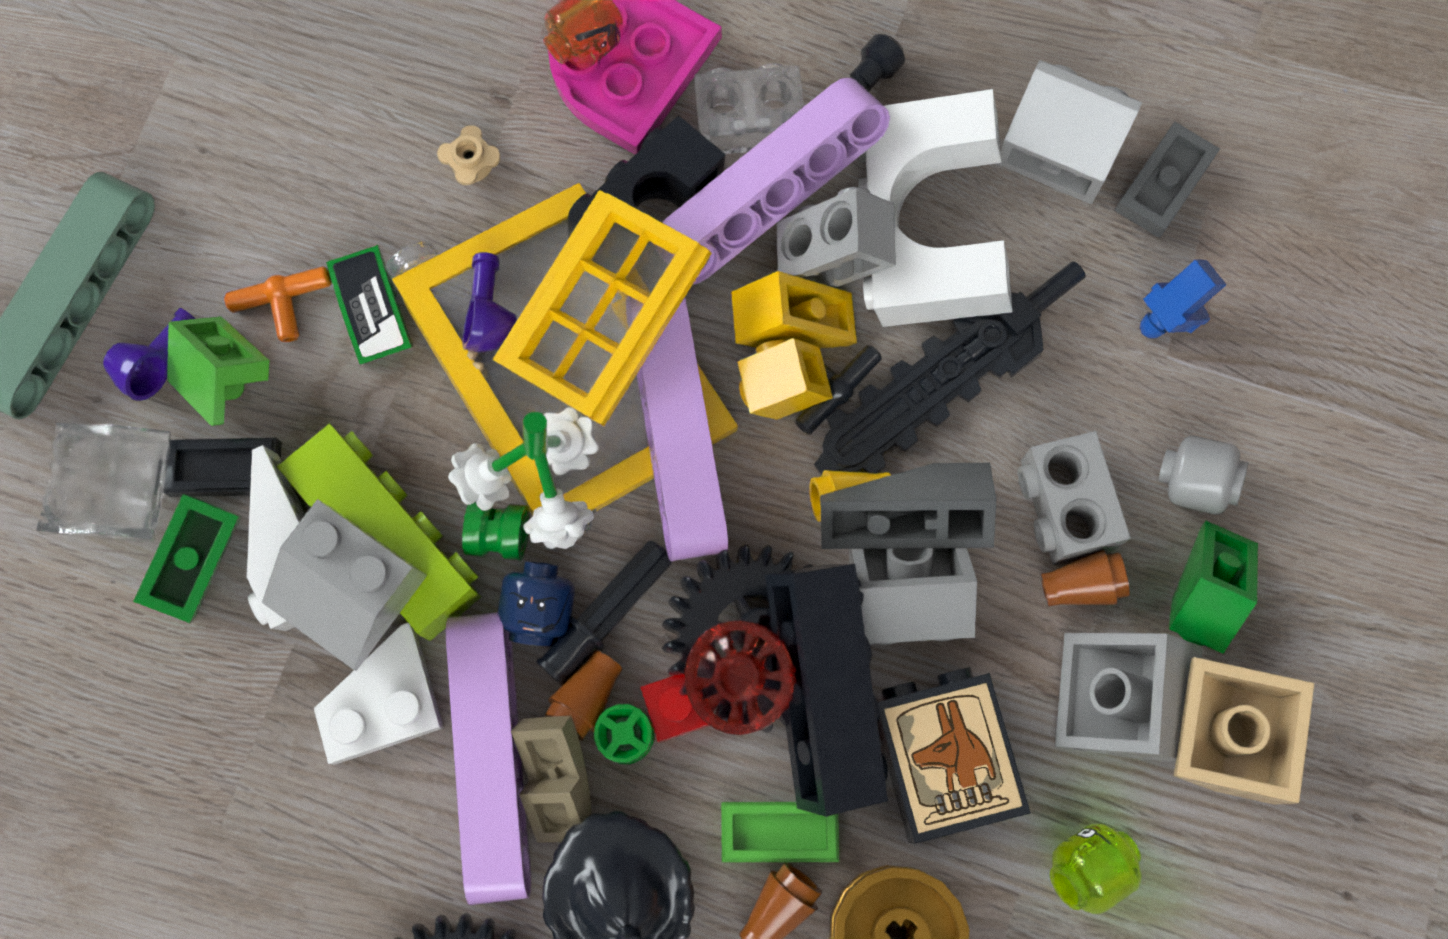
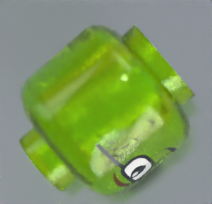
[1049,823,1142,915]

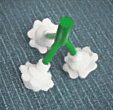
[448,407,599,549]

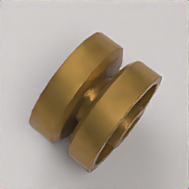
[829,865,970,939]

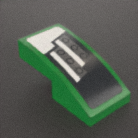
[326,245,414,365]

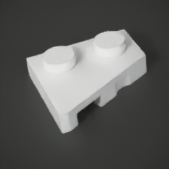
[314,623,444,765]

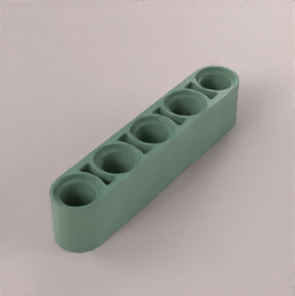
[0,172,155,420]

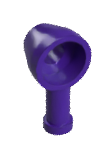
[462,252,517,352]
[103,308,196,401]

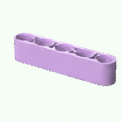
[652,78,890,284]
[626,296,728,561]
[446,612,531,905]

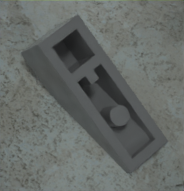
[820,462,996,549]

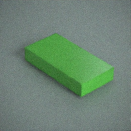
[721,802,839,862]

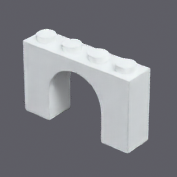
[858,89,1013,327]

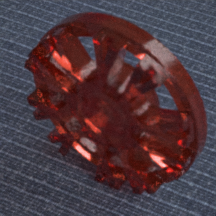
[685,621,796,735]

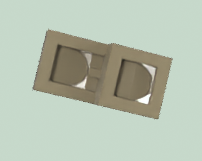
[511,715,592,843]

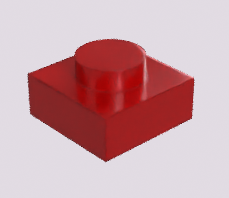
[640,674,714,743]

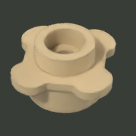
[437,126,500,185]

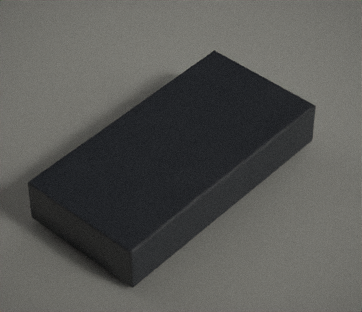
[163,437,282,497]

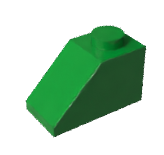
[1169,520,1258,654]

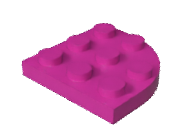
[547,0,722,155]

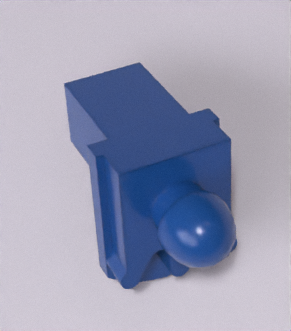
[1140,259,1227,339]

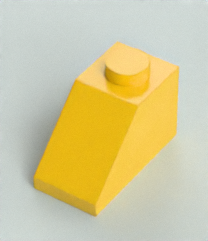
[731,271,857,349]

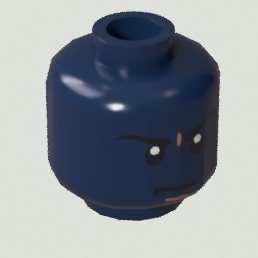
[498,561,575,646]

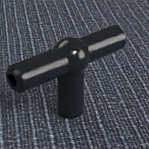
[795,345,882,435]

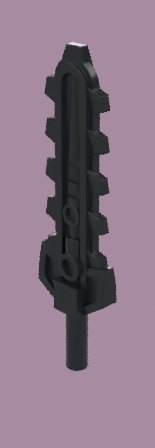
[814,261,1086,475]

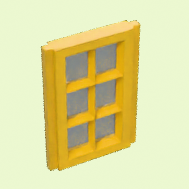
[492,190,712,427]

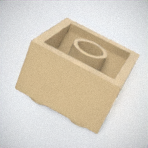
[1174,657,1315,805]

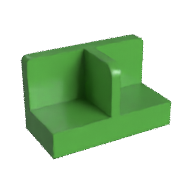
[167,316,270,426]

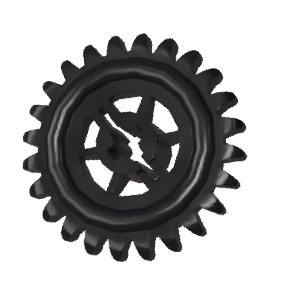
[662,544,813,733]

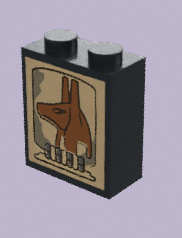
[877,667,1031,844]

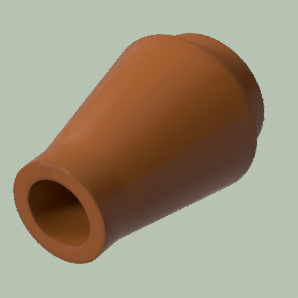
[1041,549,1130,607]
[545,651,623,740]
[739,862,822,939]

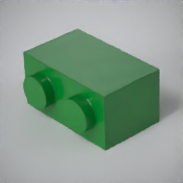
[133,494,242,623]

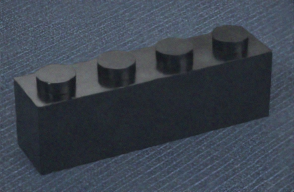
[765,564,888,817]

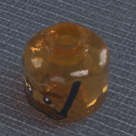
[543,0,623,69]

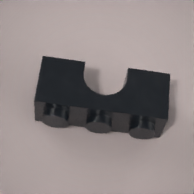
[568,115,726,274]

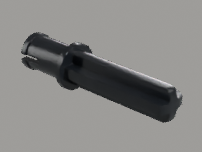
[536,541,672,686]

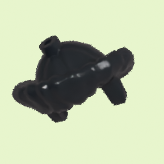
[542,811,695,939]

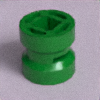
[462,502,530,561]

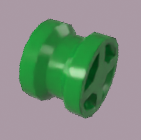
[594,704,654,765]

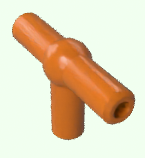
[224,266,332,342]

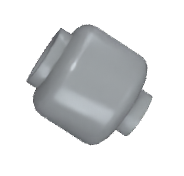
[1159,435,1249,515]

